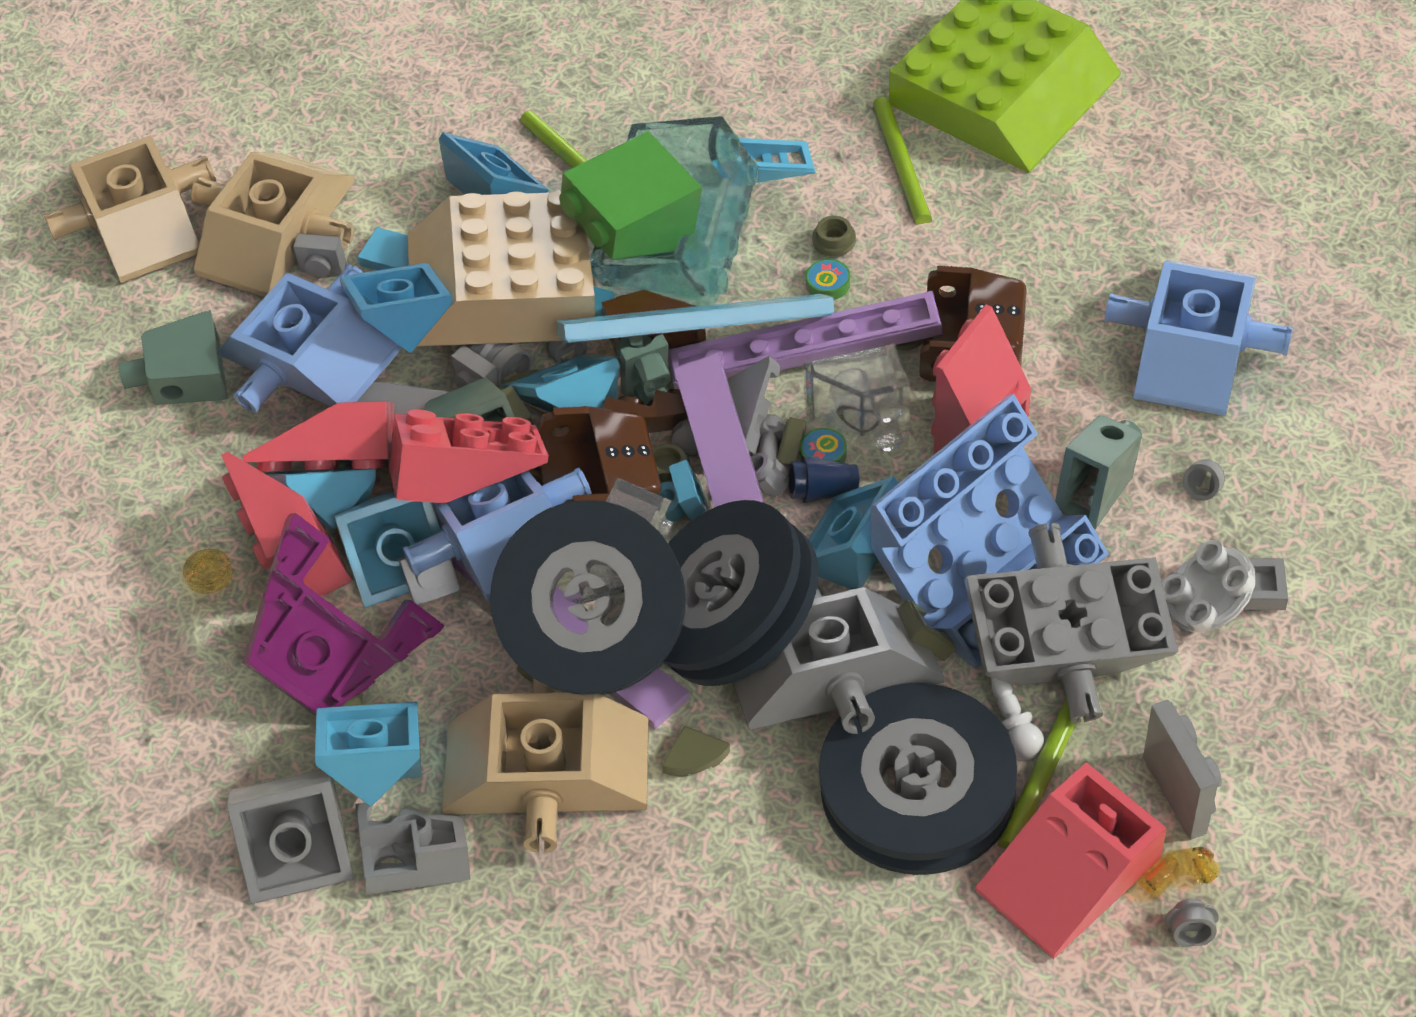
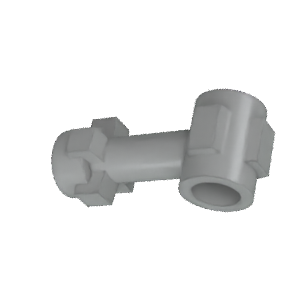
[751,414,789,497]

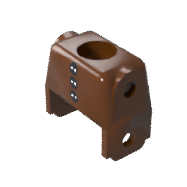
[919,266,1027,382]
[537,406,661,521]

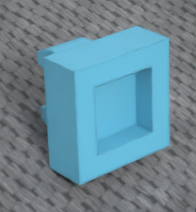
[658,460,709,522]

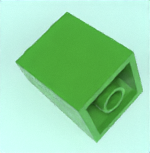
[559,131,702,260]

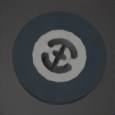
[490,500,686,695]
[663,500,819,686]
[819,683,1017,875]

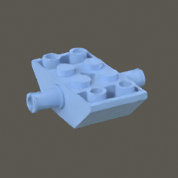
[1104,260,1293,416]
[218,264,402,414]
[402,468,592,603]

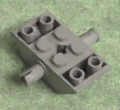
[964,523,1179,723]
[732,585,944,734]

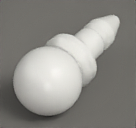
[991,677,1044,761]

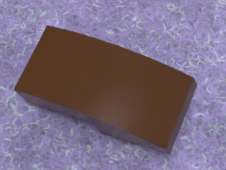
[604,389,688,433]

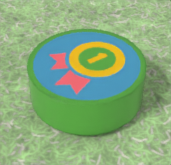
[806,259,850,300]
[800,428,847,463]

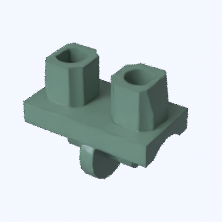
[616,334,670,406]

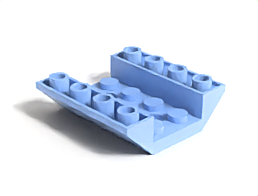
[871,394,1109,669]

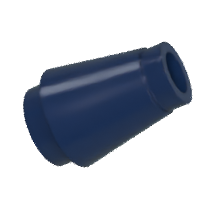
[788,456,860,503]

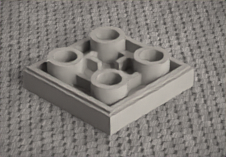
[1143,700,1222,840]

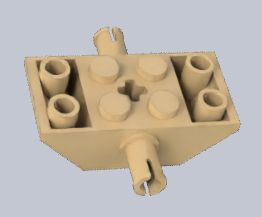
[43,135,216,283]
[191,152,355,297]
[442,678,649,853]

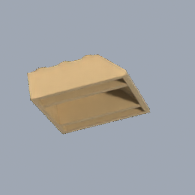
[407,190,595,347]

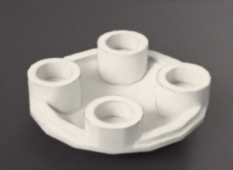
[1162,540,1255,633]

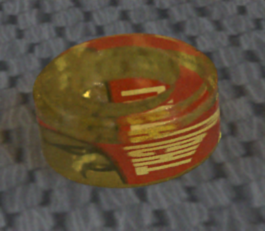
[183,549,233,594]

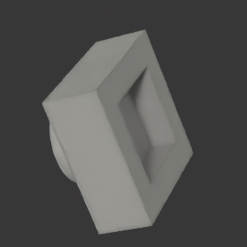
[293,233,347,278]
[451,345,500,388]
[398,556,461,605]
[1243,558,1288,610]

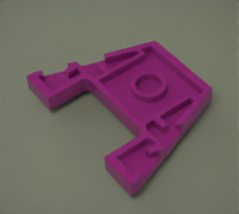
[242,513,444,716]

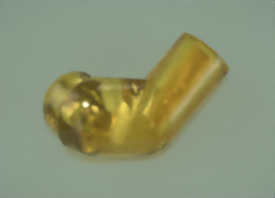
[1138,846,1220,898]

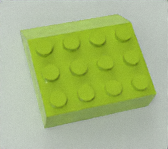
[889,0,1121,173]

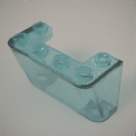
[590,116,758,303]

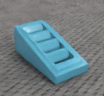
[720,137,815,188]

